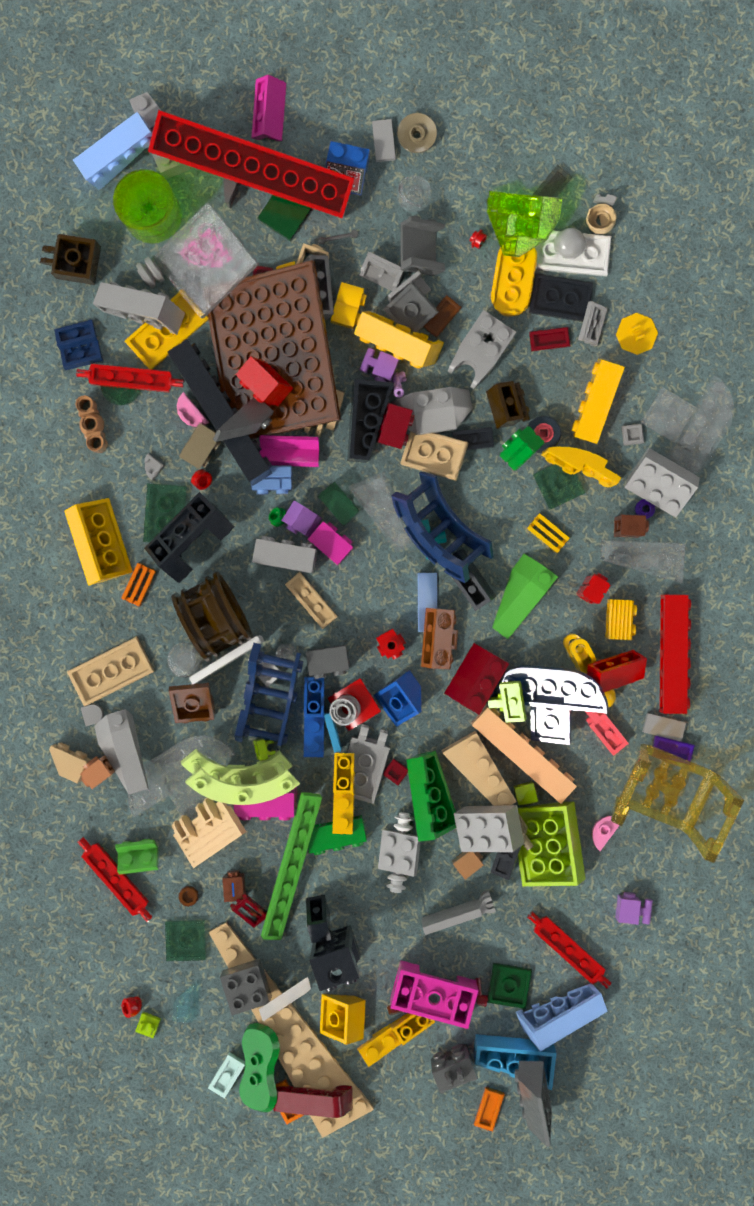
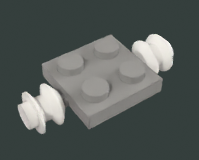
[378,812,421,893]

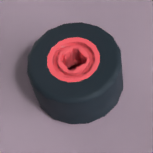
[527,416,561,453]

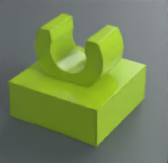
[253,739,276,761]
[135,1012,161,1038]

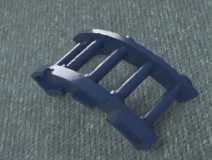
[391,471,494,583]
[234,642,304,751]

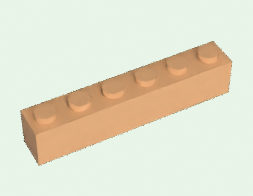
[471,706,577,804]

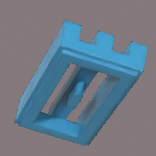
[324,712,342,753]

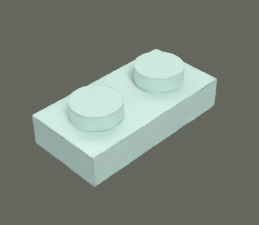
[208,1052,245,1098]

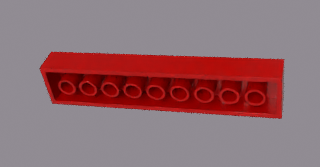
[148,110,355,219]

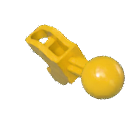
[563,634,616,707]

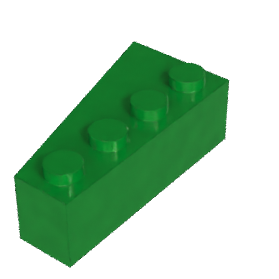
[406,750,456,842]

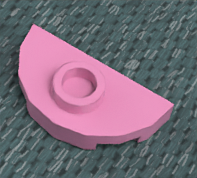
[177,392,209,427]
[592,816,623,851]

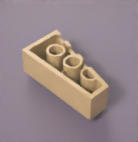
[441,731,517,806]

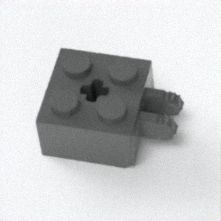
[431,1044,478,1094]

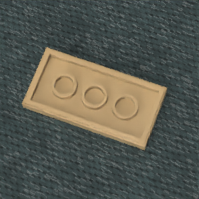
[67,637,155,707]

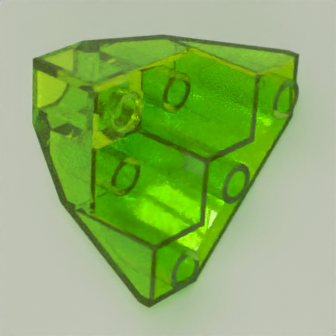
[487,191,563,257]

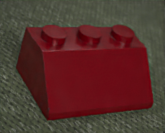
[444,643,509,715]

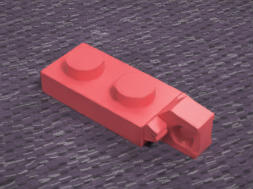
[585,711,629,756]

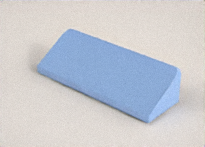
[418,573,437,632]

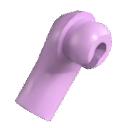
[393,371,407,398]

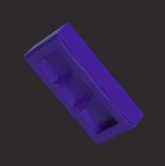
[650,735,695,764]

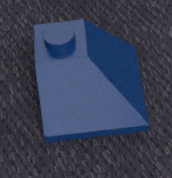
[374,670,422,727]

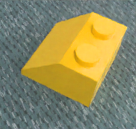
[320,994,366,1045]

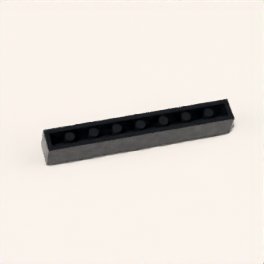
[168,339,273,486]

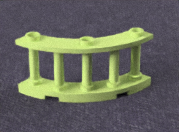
[181,749,300,805]

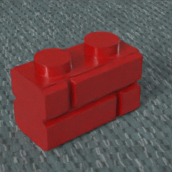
[576,573,610,604]

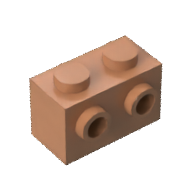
[80,755,115,789]

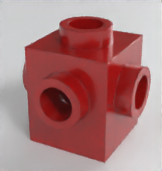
[376,628,406,660]

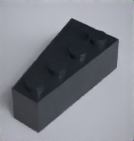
[347,379,394,463]

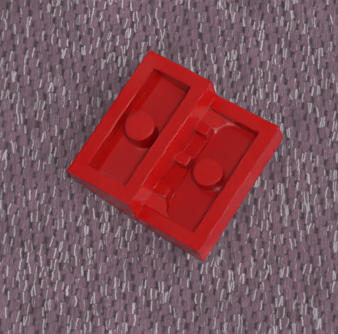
[328,678,381,731]

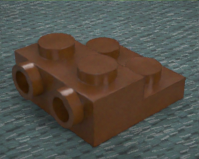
[169,683,216,723]

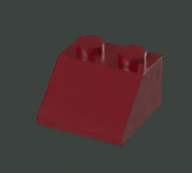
[376,403,415,449]

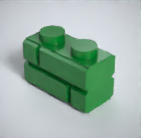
[500,426,544,471]

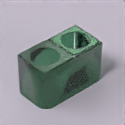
[317,482,359,527]

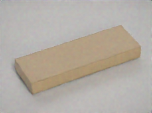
[285,572,338,629]

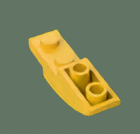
[541,447,621,488]
[332,753,355,834]
[357,1013,435,1067]

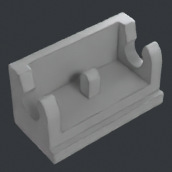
[360,252,404,291]

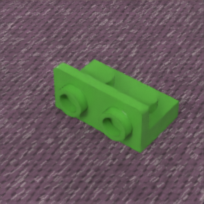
[115,839,159,874]

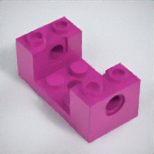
[390,960,478,1029]

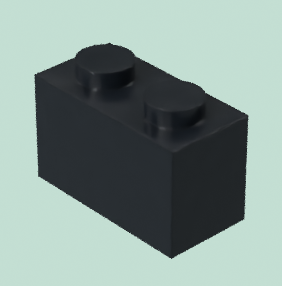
[306,894,331,943]

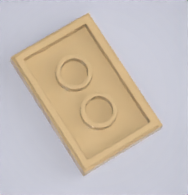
[400,431,469,481]

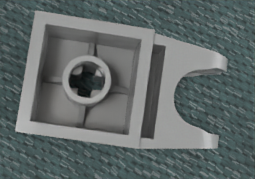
[448,310,516,389]

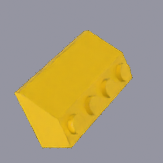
[64,498,133,586]

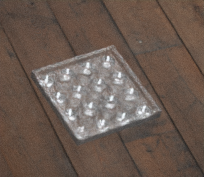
[152,203,259,319]

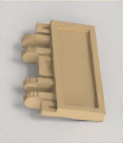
[172,798,247,868]

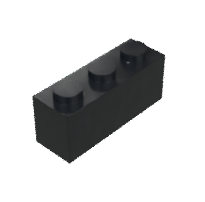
[452,548,497,611]

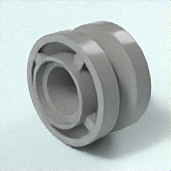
[135,257,165,289]
[330,695,361,726]

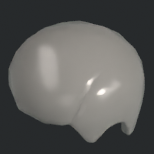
[554,228,586,259]

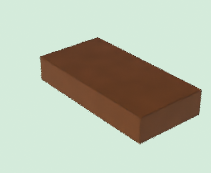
[423,295,462,338]

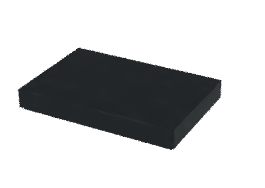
[529,273,594,322]

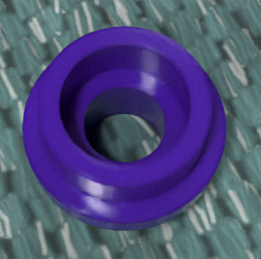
[635,499,655,519]

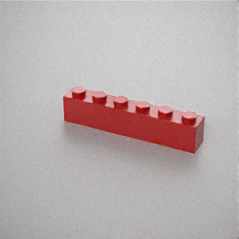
[659,595,691,714]

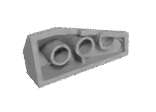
[95,709,149,795]

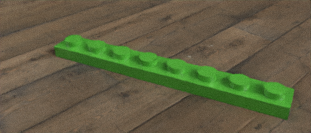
[261,792,322,940]

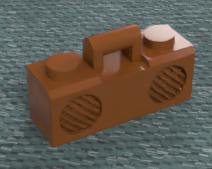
[421,608,458,669]

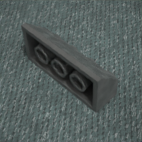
[515,1061,552,1147]

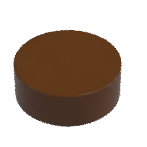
[179,886,199,907]

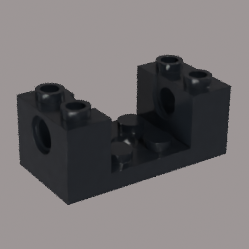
[144,492,235,583]
[309,925,361,992]

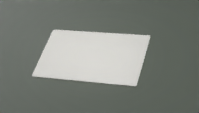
[259,977,311,1021]

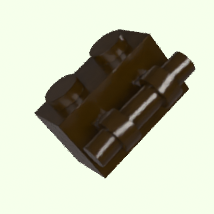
[486,381,530,429]

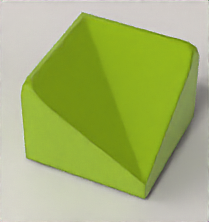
[513,781,539,805]

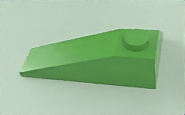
[492,554,558,639]

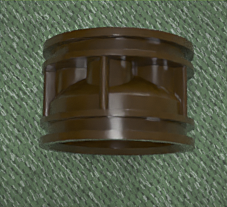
[172,571,253,662]

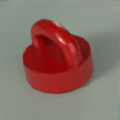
[191,469,212,490]
[121,996,142,1018]

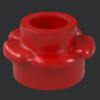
[470,230,487,249]

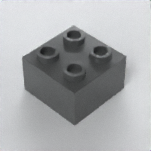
[306,644,350,679]
[220,959,272,1015]

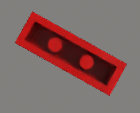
[587,649,647,693]

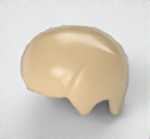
[586,204,617,234]

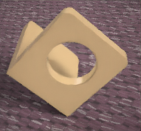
[296,243,329,264]

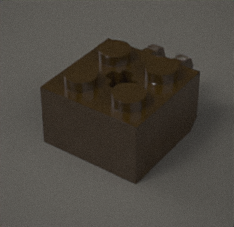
[40,234,101,285]

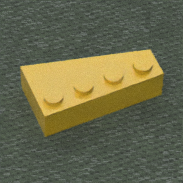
[354,311,444,369]

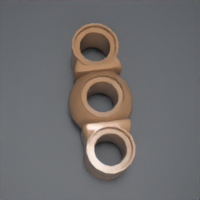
[75,395,108,453]

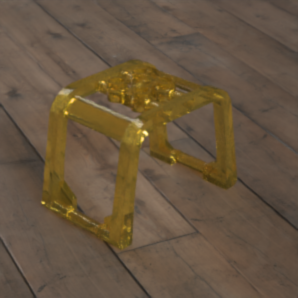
[611,744,745,863]

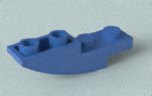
[304,677,325,758]

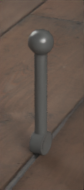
[318,230,358,245]

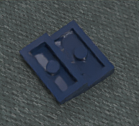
[54,320,103,371]

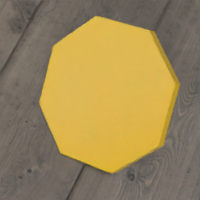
[616,313,658,355]

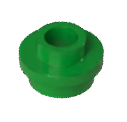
[269,508,286,527]

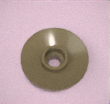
[397,113,437,153]

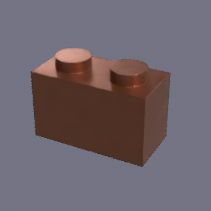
[614,515,649,538]

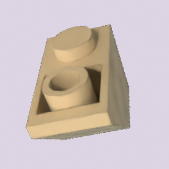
[49,743,91,783]

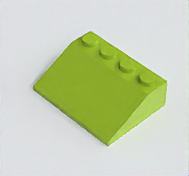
[517,801,586,886]

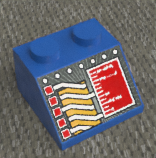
[326,141,370,195]

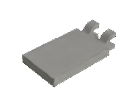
[348,724,390,804]
[422,890,496,935]

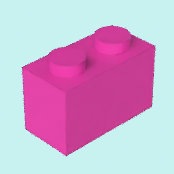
[308,522,353,565]

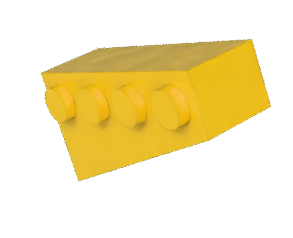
[571,358,625,444]

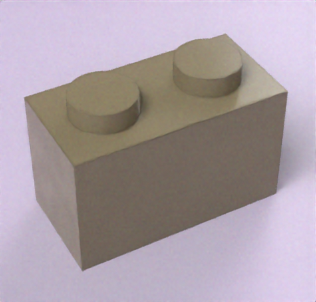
[179,422,221,470]

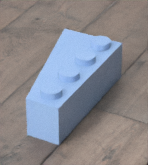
[73,112,153,190]
[516,983,608,1051]

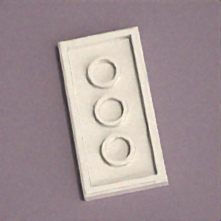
[531,228,611,277]
[189,635,265,684]

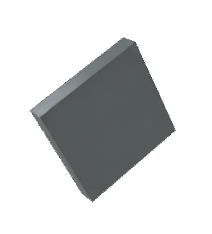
[383,281,439,333]

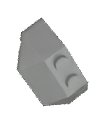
[392,387,472,435]

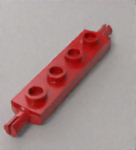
[76,364,184,393]
[77,837,153,922]
[527,911,611,989]

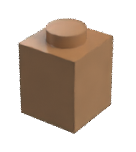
[452,852,484,880]

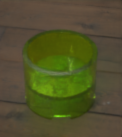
[113,169,182,244]

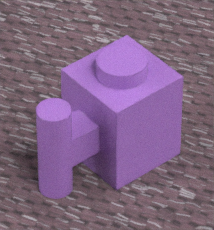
[359,348,399,382]
[281,501,322,538]
[615,892,653,925]

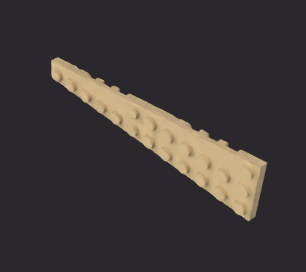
[209,921,374,1138]

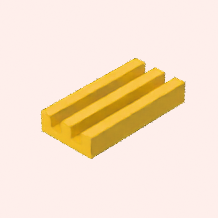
[526,513,570,553]

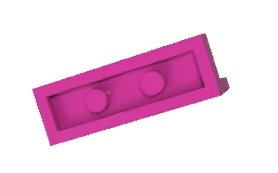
[251,74,286,141]
[259,435,320,467]

